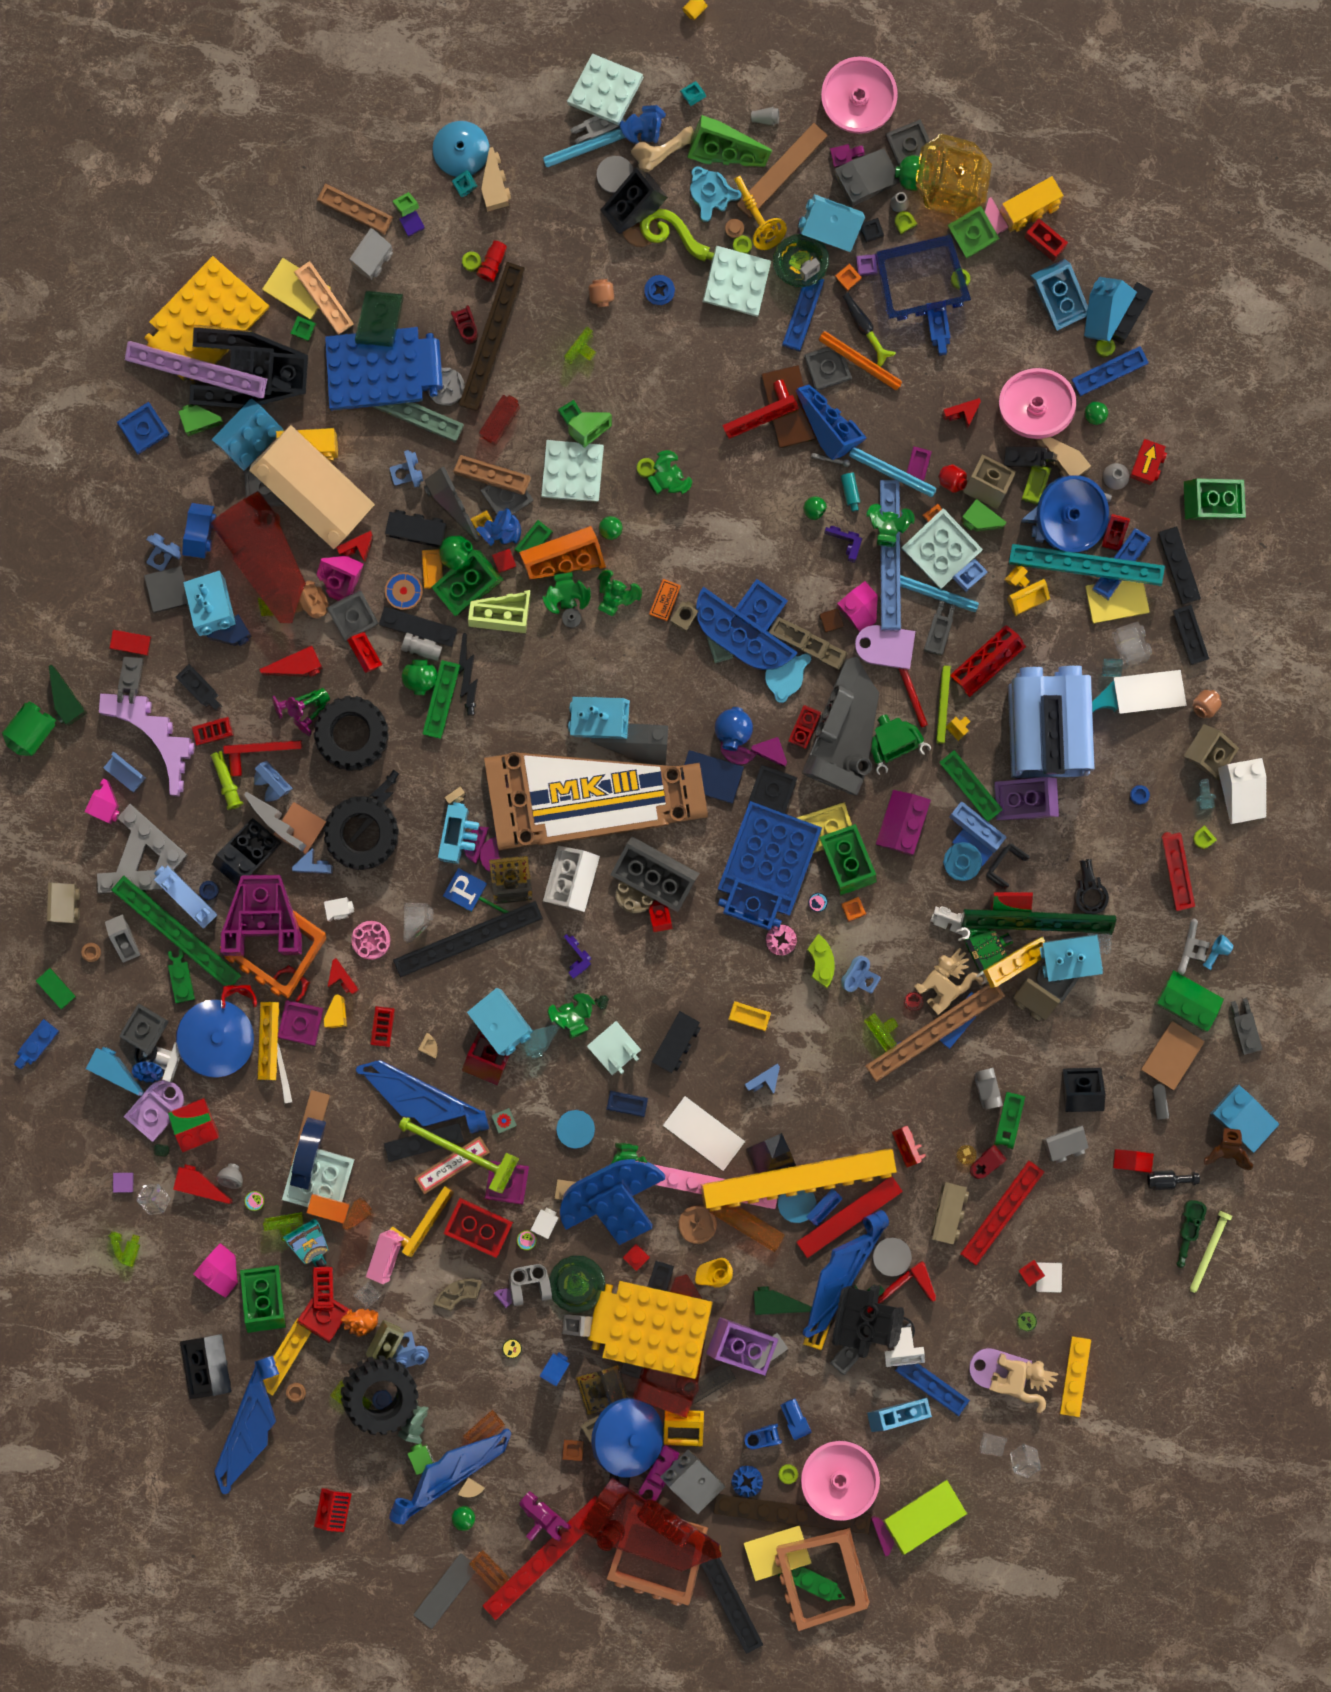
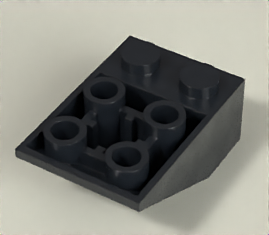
[212,818,282,886]

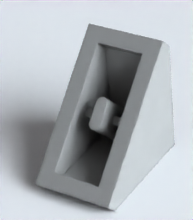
[562,1314,593,1337]

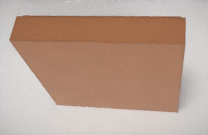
[273,802,326,854]

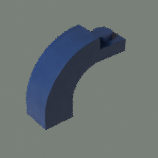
[290,1117,326,1190]

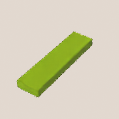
[936,665,951,744]

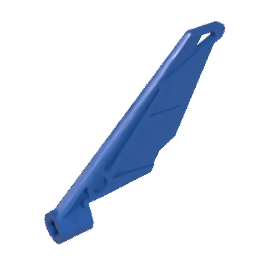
[356,1060,489,1134]
[803,1210,889,1338]
[215,1355,279,1494]
[389,1429,511,1524]

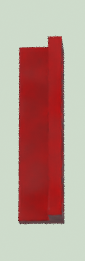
[950,625,1026,697]

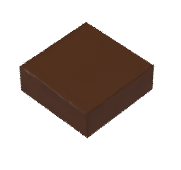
[820,608,844,633]

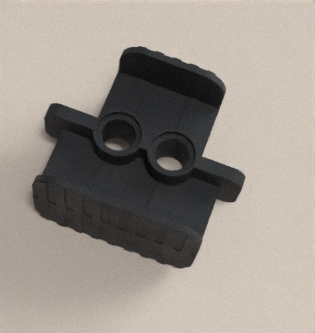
[832,1285,905,1358]

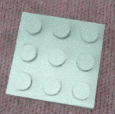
[567,54,644,125]
[702,246,771,317]
[541,440,604,503]
[901,508,983,589]
[282,1146,355,1207]

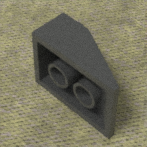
[834,148,900,208]

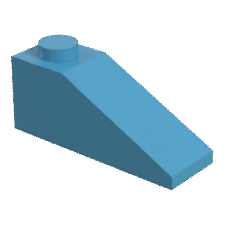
[867,1398,932,1432]

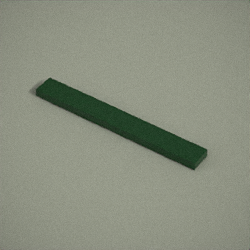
[960,909,1117,934]

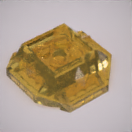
[916,133,992,217]

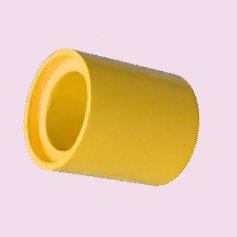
[682,0,707,20]

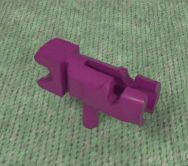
[638,1445,679,1502]
[519,1491,571,1541]

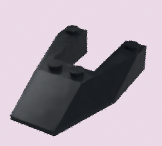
[189,325,308,408]

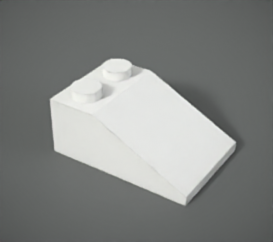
[1218,758,1266,824]

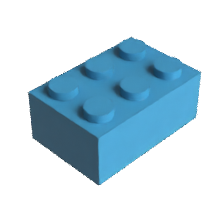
[212,399,284,471]

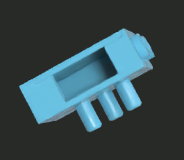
[798,194,865,252]
[183,570,236,636]
[568,697,630,739]
[438,802,479,864]
[1040,934,1103,982]
[467,988,534,1056]

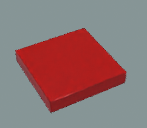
[296,1291,350,1343]

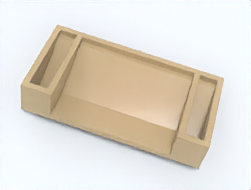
[249,425,375,549]

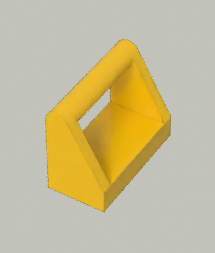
[1007,579,1050,616]
[324,995,347,1028]
[664,1410,704,1447]

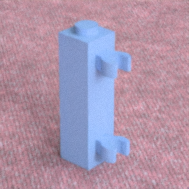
[154,865,217,929]

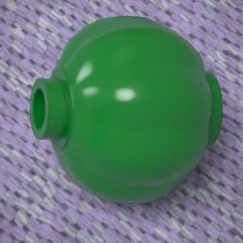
[895,155,930,191]
[439,536,473,570]
[402,660,438,695]

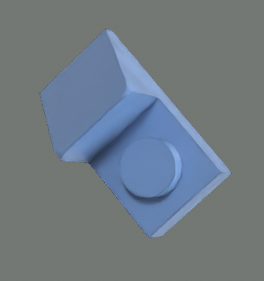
[1021,507,1044,543]
[952,559,988,592]
[292,849,333,874]
[745,1064,780,1094]

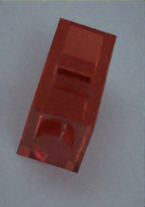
[479,395,520,446]

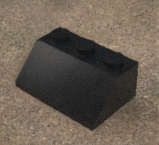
[180,1334,232,1399]

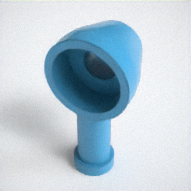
[1203,934,1233,970]

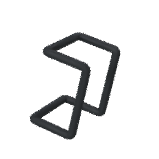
[986,844,1030,889]

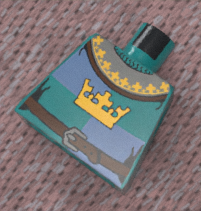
[283,1218,329,1267]

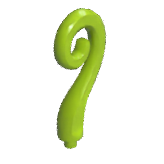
[640,209,714,262]

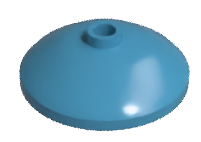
[433,121,489,177]

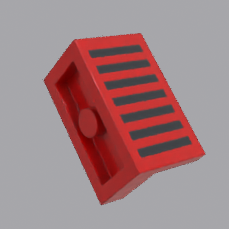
[314,1488,352,1532]

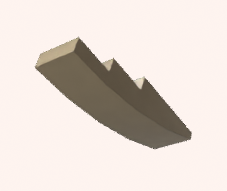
[769,616,848,670]

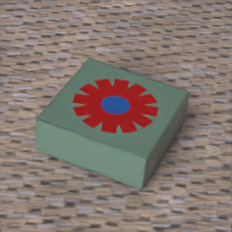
[492,1108,517,1133]

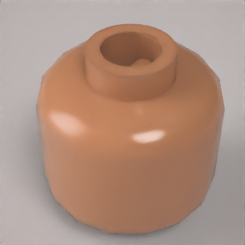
[588,279,614,307]
[1193,690,1222,718]

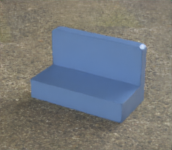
[103,752,146,793]

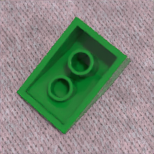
[1183,478,1246,520]
[432,550,504,617]
[820,824,877,896]
[240,1265,286,1333]

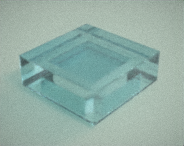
[1102,659,1123,677]

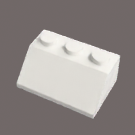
[543,846,600,912]

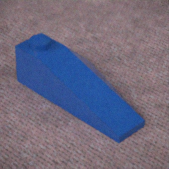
[796,385,866,460]

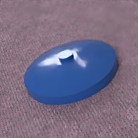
[1037,475,1109,552]
[176,1000,254,1078]
[591,1398,664,1477]

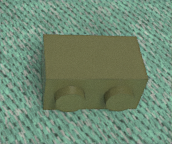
[366,1320,404,1360]

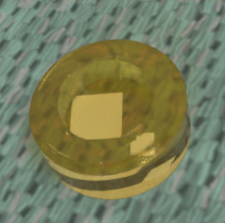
[957,1145,977,1164]

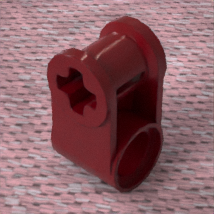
[451,305,478,344]
[970,1144,1007,1179]

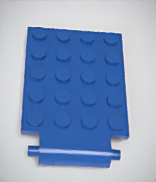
[325,327,443,411]
[717,801,822,931]

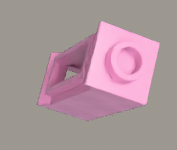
[366,1230,404,1284]

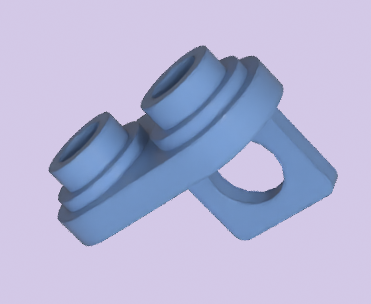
[390,450,424,488]
[146,533,181,571]
[841,956,881,994]
[393,1331,429,1368]

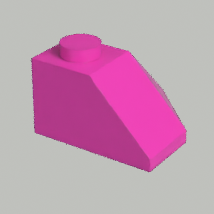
[316,556,364,601]
[836,581,878,633]
[85,779,120,824]
[193,1243,238,1298]

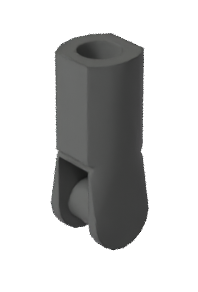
[1153,1084,1169,1120]

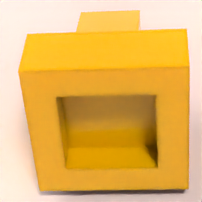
[1004,565,1030,588]
[946,716,971,741]

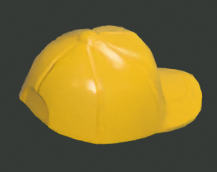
[695,1258,733,1288]

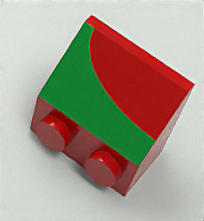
[991,892,1033,912]
[168,1098,219,1153]

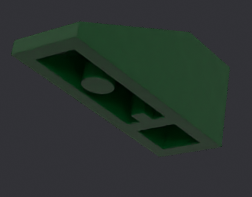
[48,664,87,726]
[754,1286,812,1315]

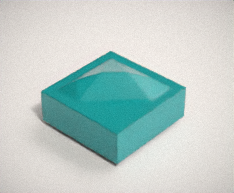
[680,81,706,107]
[452,170,478,197]

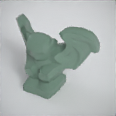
[397,1400,429,1444]

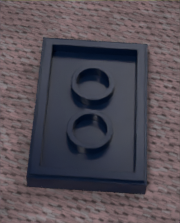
[681,750,744,804]

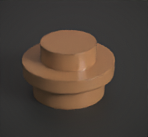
[725,219,744,238]
[81,943,101,962]
[286,1383,306,1403]

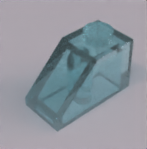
[524,1024,560,1059]

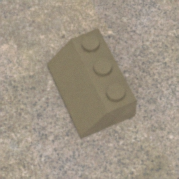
[929,1182,969,1244]

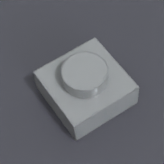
[800,258,820,281]

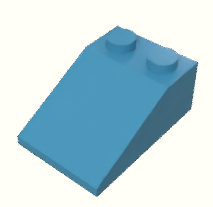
[1030,259,1088,330]
[1084,277,1137,341]
[86,1047,144,1096]
[1210,1085,1279,1153]

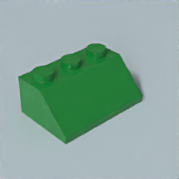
[1154,970,1224,1032]

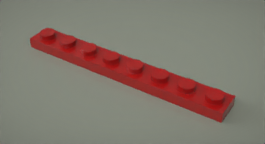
[482,1496,605,1620]

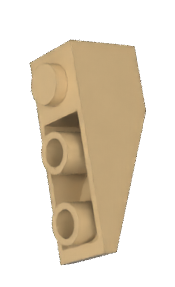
[481,147,511,212]
[1036,437,1091,477]

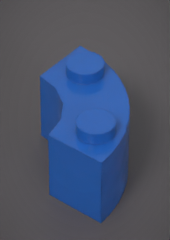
[182,503,217,559]

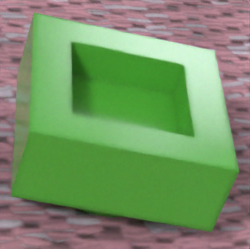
[393,192,419,217]

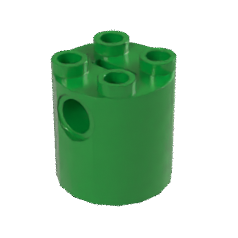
[2,701,56,756]

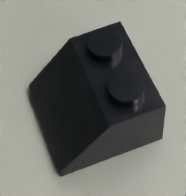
[1063,1068,1106,1112]

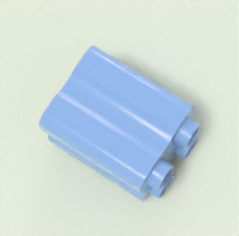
[1008,666,1095,778]

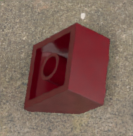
[462,1031,511,1086]

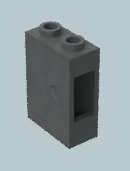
[660,1449,725,1514]

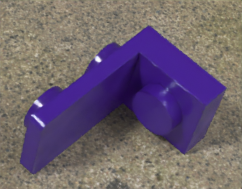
[824,526,862,563]
[564,934,592,979]

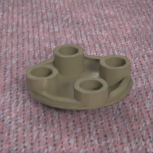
[615,882,653,914]

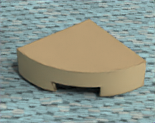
[418,1033,438,1059]
[458,1477,485,1497]

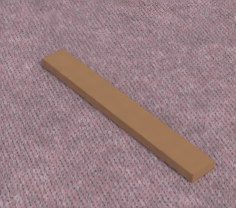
[865,984,1005,1082]

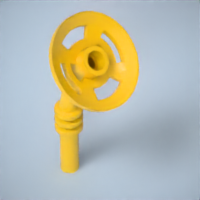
[734,176,787,250]

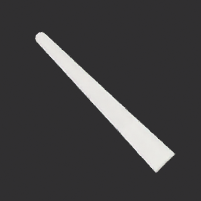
[277,1043,292,1103]

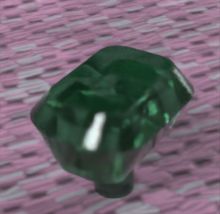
[595,995,609,1010]
[153,1144,169,1157]

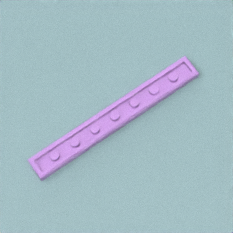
[125,341,267,398]

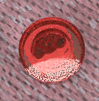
[904,992,924,1011]

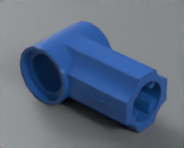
[780,1398,812,1441]

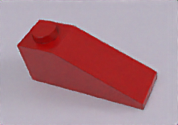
[259,646,323,677]
[173,1164,232,1204]

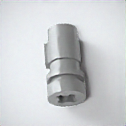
[401,633,442,661]

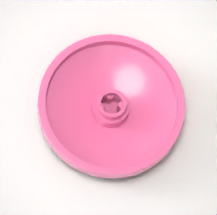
[821,57,897,134]
[999,368,1076,439]
[801,1441,880,1520]

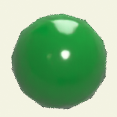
[1084,402,1108,425]
[803,496,827,520]
[598,516,623,540]
[451,1506,475,1531]

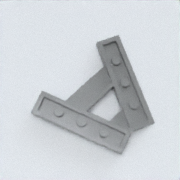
[97,804,188,893]

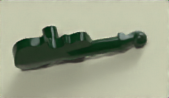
[1176,1200,1207,1268]

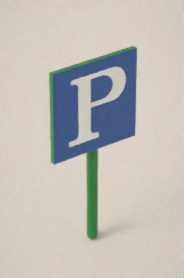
[443,868,509,914]

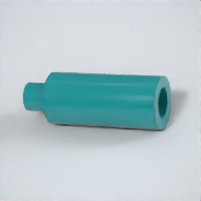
[841,473,861,512]

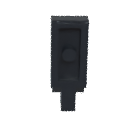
[1004,447,1057,467]
[176,664,223,711]

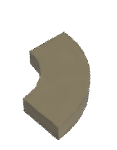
[433,1279,483,1311]

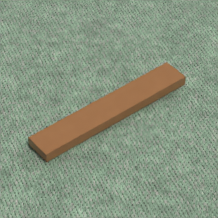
[736,123,828,218]

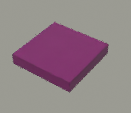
[278,1000,324,1046]
[485,1161,529,1205]

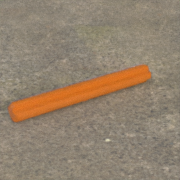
[819,331,902,390]

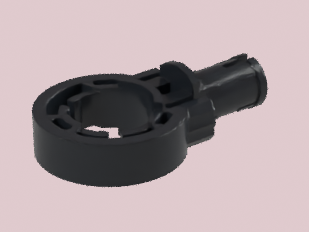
[1075,859,1109,914]

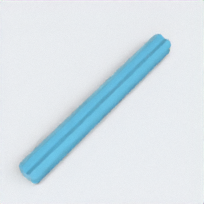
[543,128,626,167]
[849,447,936,497]
[900,575,979,612]

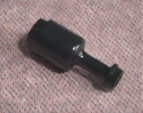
[1147,1170,1200,1191]

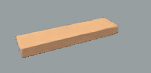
[294,261,354,335]

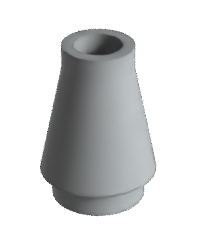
[751,106,779,126]
[890,192,909,212]

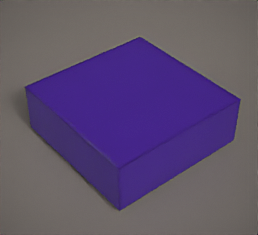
[399,211,425,237]

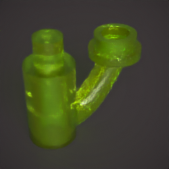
[108,1231,140,1267]

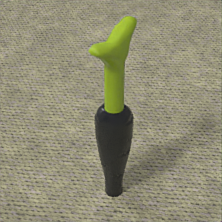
[842,293,896,367]

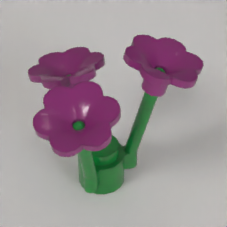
[272,688,330,736]

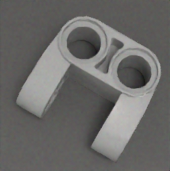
[974,1068,1003,1110]
[509,1264,552,1306]

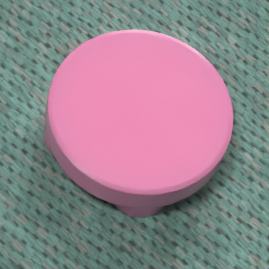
[352,921,391,960]

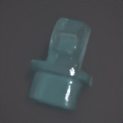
[1196,779,1216,810]

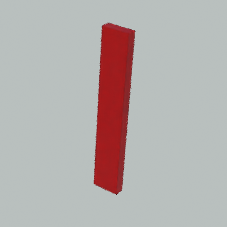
[960,1160,1044,1266]
[796,1176,903,1258]

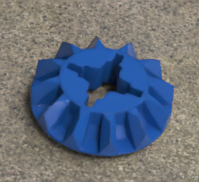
[644,275,675,306]
[132,1062,163,1083]
[732,1466,763,1498]

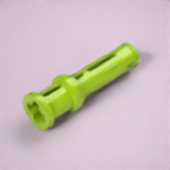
[210,751,244,810]

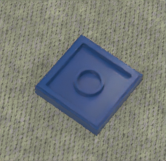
[117,402,170,455]

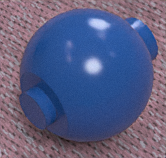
[715,707,753,751]

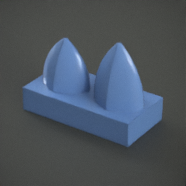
[254,761,293,802]

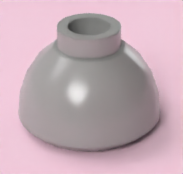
[1103,463,1129,490]
[216,1163,243,1189]

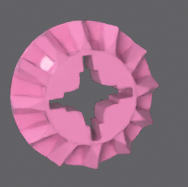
[766,925,797,956]

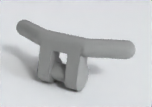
[1178,919,1210,975]

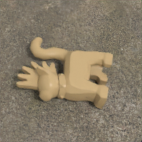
[914,948,984,1015]
[989,1353,1058,1413]

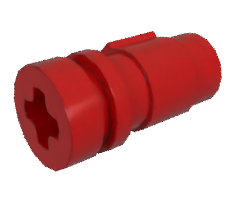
[476,240,507,282]

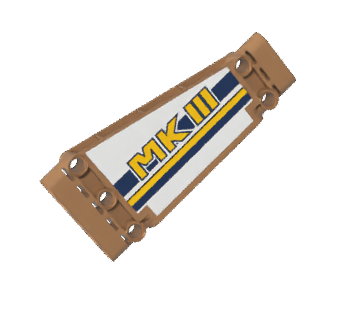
[484,752,708,850]

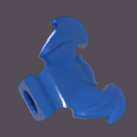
[620,105,666,144]
[476,508,521,546]

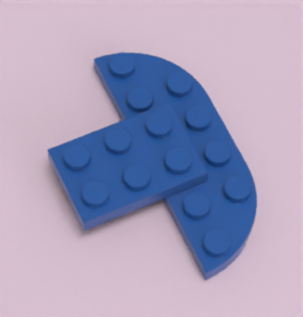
[696,579,797,670]
[560,1159,665,1245]

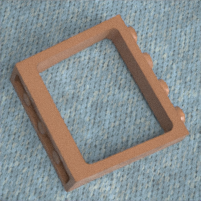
[607,1504,708,1606]
[775,1528,870,1631]

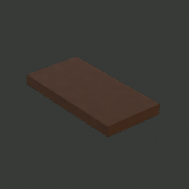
[761,365,817,448]

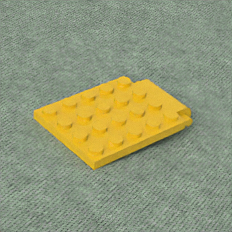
[144,256,269,381]
[587,1281,713,1379]

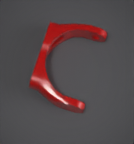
[273,964,310,1003]
[221,985,257,1008]

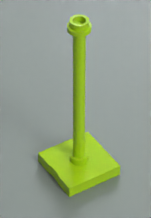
[399,1117,519,1193]

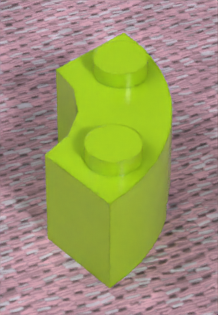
[806,934,835,989]

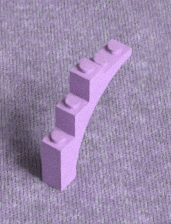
[99,694,195,797]

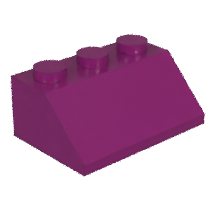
[875,790,931,856]

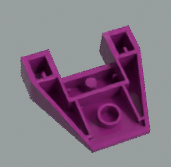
[221,875,302,956]

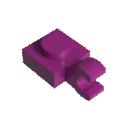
[830,144,865,168]

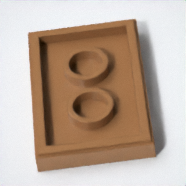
[1140,1021,1205,1091]

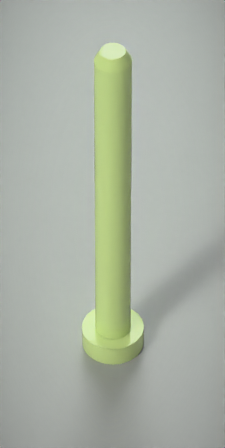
[1190,1211,1232,1293]

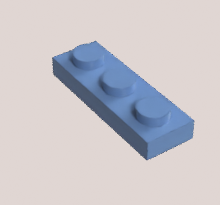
[949,801,1007,853]

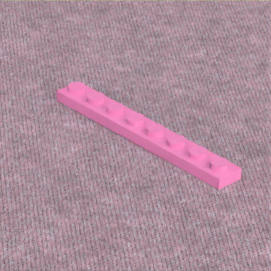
[636,1161,777,1209]

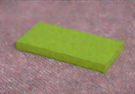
[883,1480,967,1555]

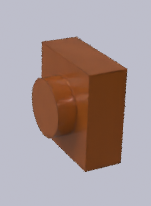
[562,1439,584,1461]

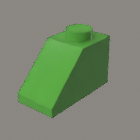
[178,404,224,436]
[568,412,612,448]
[961,499,1007,532]

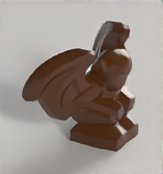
[1204,1128,1253,1171]

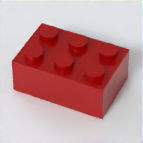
[443,1198,514,1258]

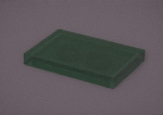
[355,291,404,347]

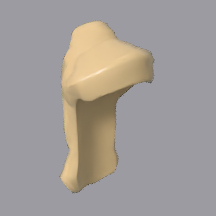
[631,126,694,172]

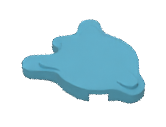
[690,166,741,222]
[765,654,811,703]

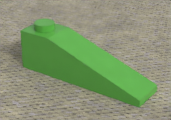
[687,115,772,167]

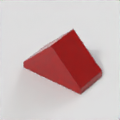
[1101,514,1130,551]
[1113,1149,1154,1173]

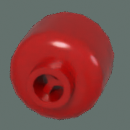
[938,464,967,493]

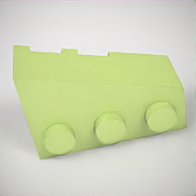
[468,590,531,633]

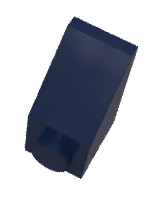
[206,614,252,646]

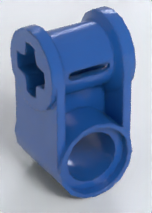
[743,1424,782,1449]

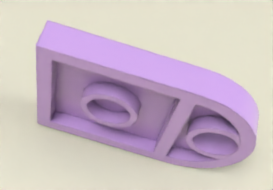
[855,625,916,670]
[124,1080,184,1142]
[969,1348,1032,1389]

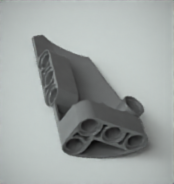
[802,656,879,796]

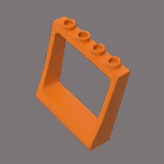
[220,910,326,999]

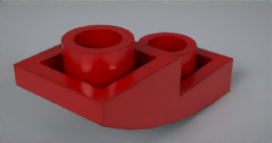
[788,705,821,749]

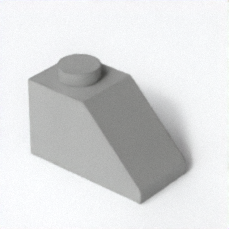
[105,914,141,962]

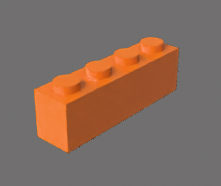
[519,526,606,579]

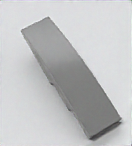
[244,792,307,852]

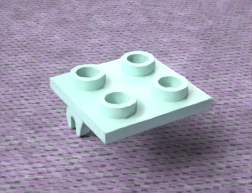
[587,1021,641,1075]

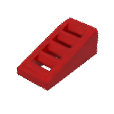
[192,717,234,746]
[371,1006,395,1047]
[909,1261,936,1302]
[312,1267,334,1309]

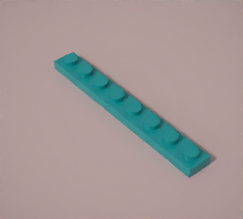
[1009,544,1165,586]

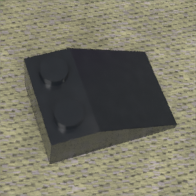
[600,167,668,234]

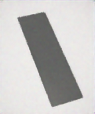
[414,1553,478,1629]

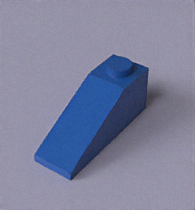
[540,1352,570,1386]

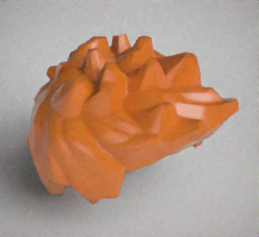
[341,1308,378,1337]

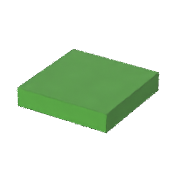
[948,206,1000,259]

